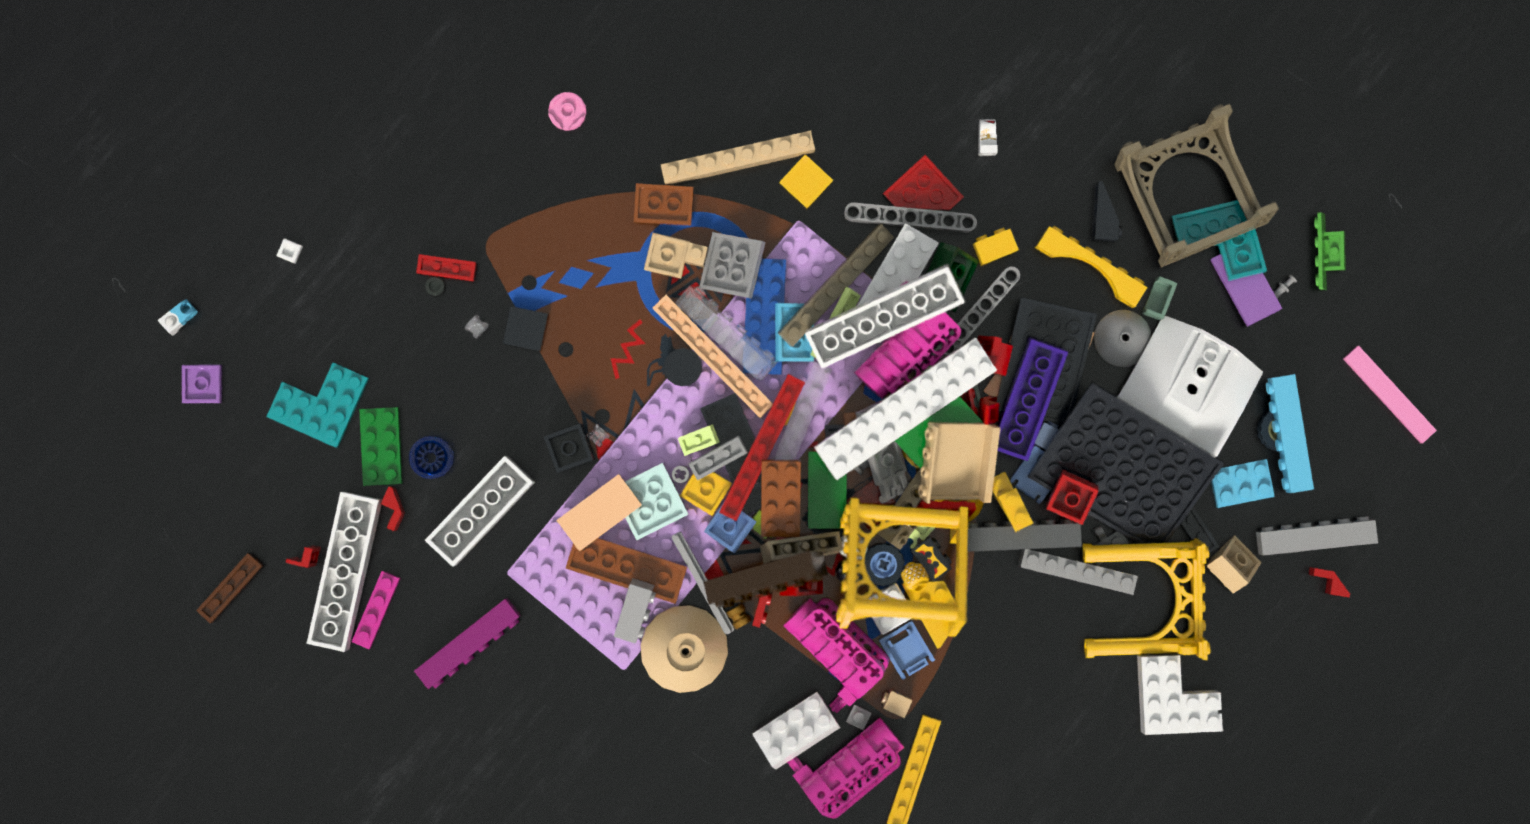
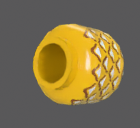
[901,562,929,592]

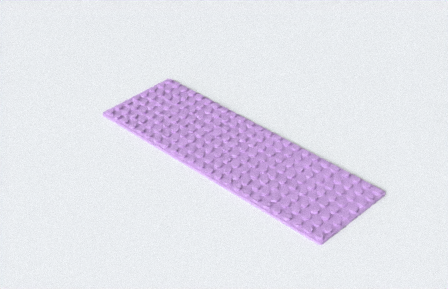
[508,221,886,670]

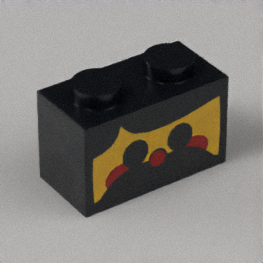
[910,537,952,582]

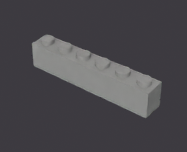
[1256,516,1378,555]
[1018,549,1138,595]

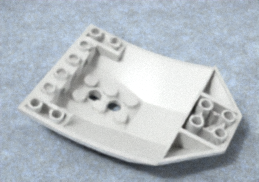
[1118,316,1263,457]

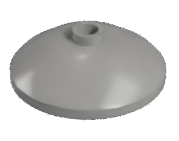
[1094,310,1151,367]

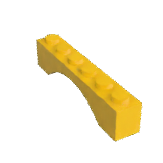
[1035,226,1148,308]

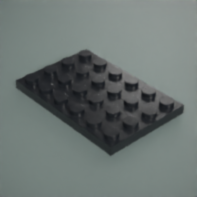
[996,297,1097,424]

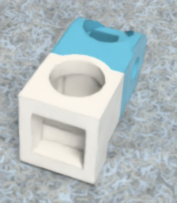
[158,299,198,336]

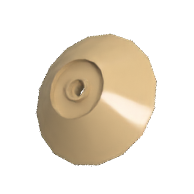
[640,605,728,693]

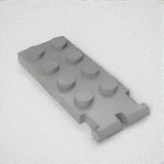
[855,399,910,504]

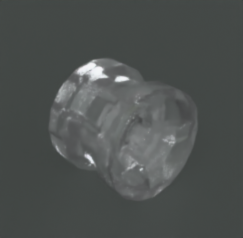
[464,315,489,339]
[586,423,610,447]

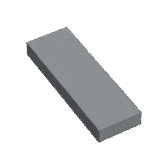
[688,436,748,481]

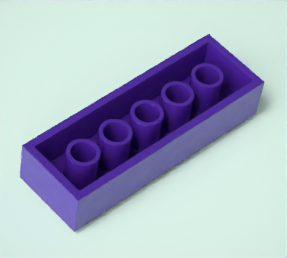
[997,337,1068,461]

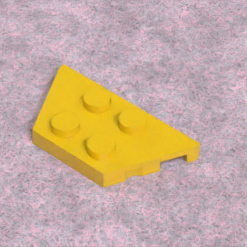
[902,581,955,649]

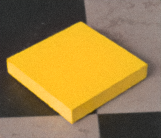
[779,154,833,209]
[680,472,732,516]

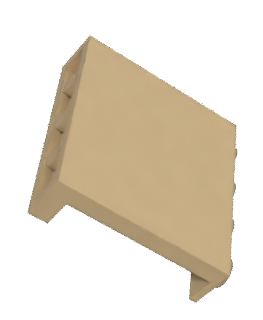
[918,422,1000,503]

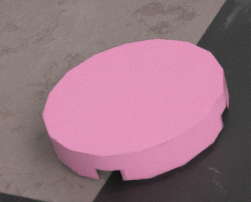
[548,92,587,131]

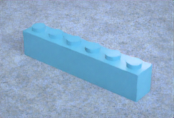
[1266,374,1314,493]

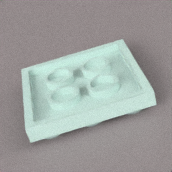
[625,463,688,540]

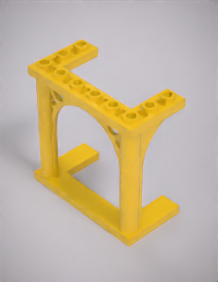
[836,498,968,637]

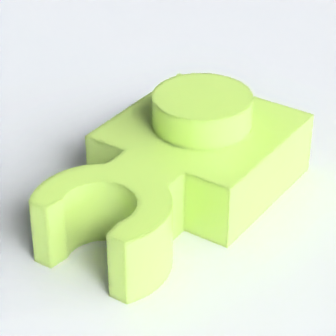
[909,526,935,549]

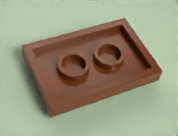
[634,183,694,226]

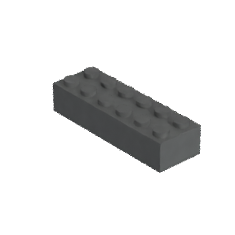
[967,519,1082,552]

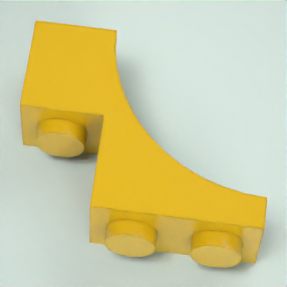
[992,472,1033,532]

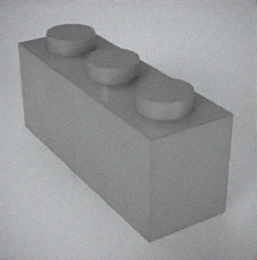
[614,578,656,644]

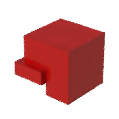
[977,335,1013,376]

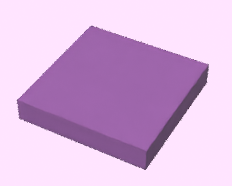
[182,365,222,403]

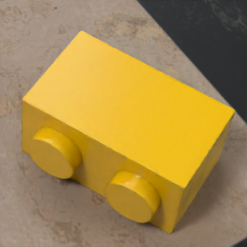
[973,228,1019,266]

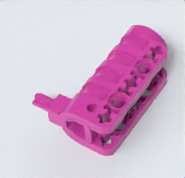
[854,281,961,399]
[783,598,889,713]
[787,718,905,819]

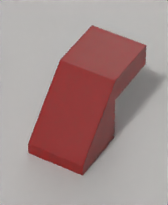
[979,395,999,425]
[381,486,405,531]
[1309,567,1350,597]

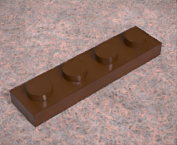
[196,553,264,623]

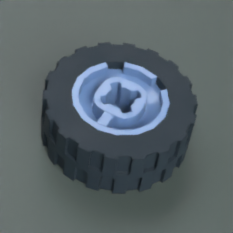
[865,543,905,586]

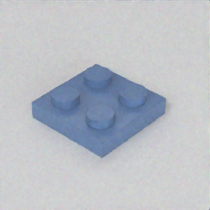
[704,504,757,553]

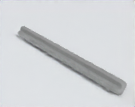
[672,532,735,634]

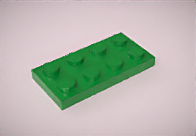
[359,407,403,486]

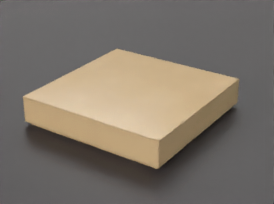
[644,233,690,279]

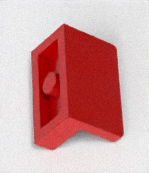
[286,545,321,568]

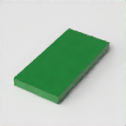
[808,452,847,529]

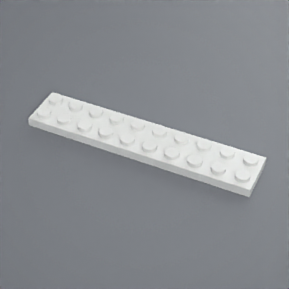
[814,338,997,480]

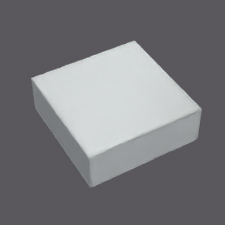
[277,238,303,264]

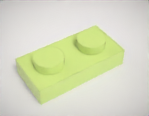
[678,424,720,456]

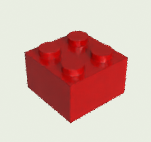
[1046,470,1099,525]

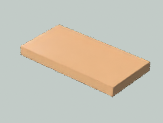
[557,474,642,551]

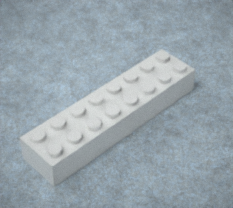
[805,264,964,368]
[307,492,382,652]

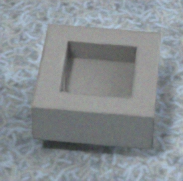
[846,704,871,730]

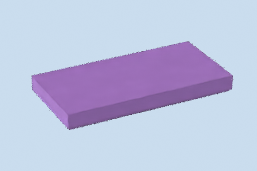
[1210,254,1282,327]

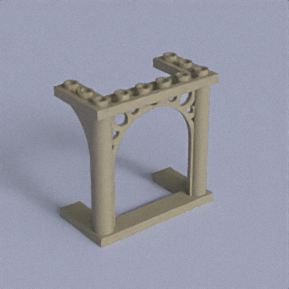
[1115,104,1279,267]

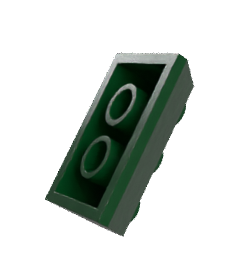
[926,242,979,313]

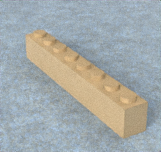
[661,131,815,185]

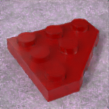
[882,155,964,211]

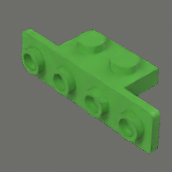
[1315,212,1346,290]

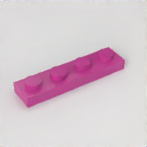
[352,571,400,649]

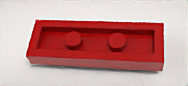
[416,254,477,282]
[917,500,976,518]

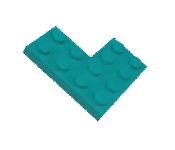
[1171,200,1267,281]
[266,363,369,448]

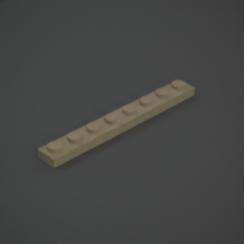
[778,224,894,347]

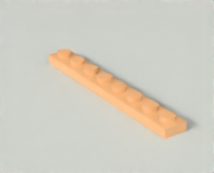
[653,295,773,418]

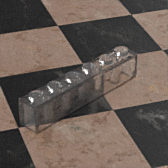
[675,286,777,380]
[773,362,832,460]

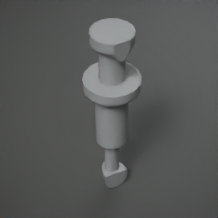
[1274,274,1297,299]

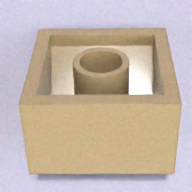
[1206,535,1261,593]

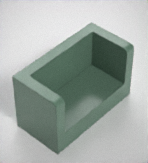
[1141,276,1177,321]

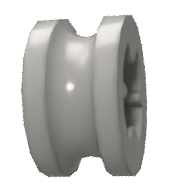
[672,466,689,483]

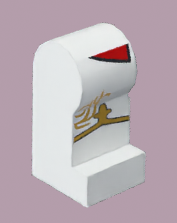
[978,119,998,156]

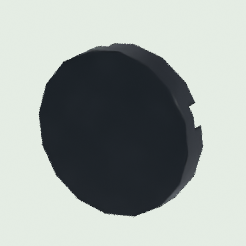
[664,348,702,386]

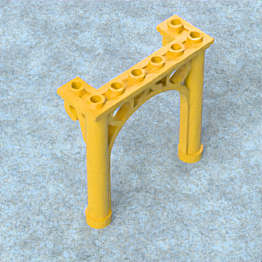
[1082,538,1210,660]

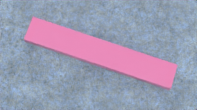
[1343,346,1437,443]

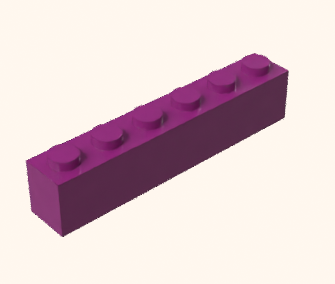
[414,598,521,689]

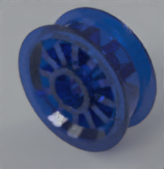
[409,436,454,479]

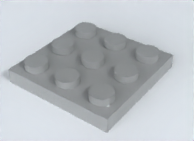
[699,232,765,299]

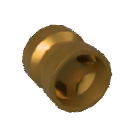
[726,603,752,629]

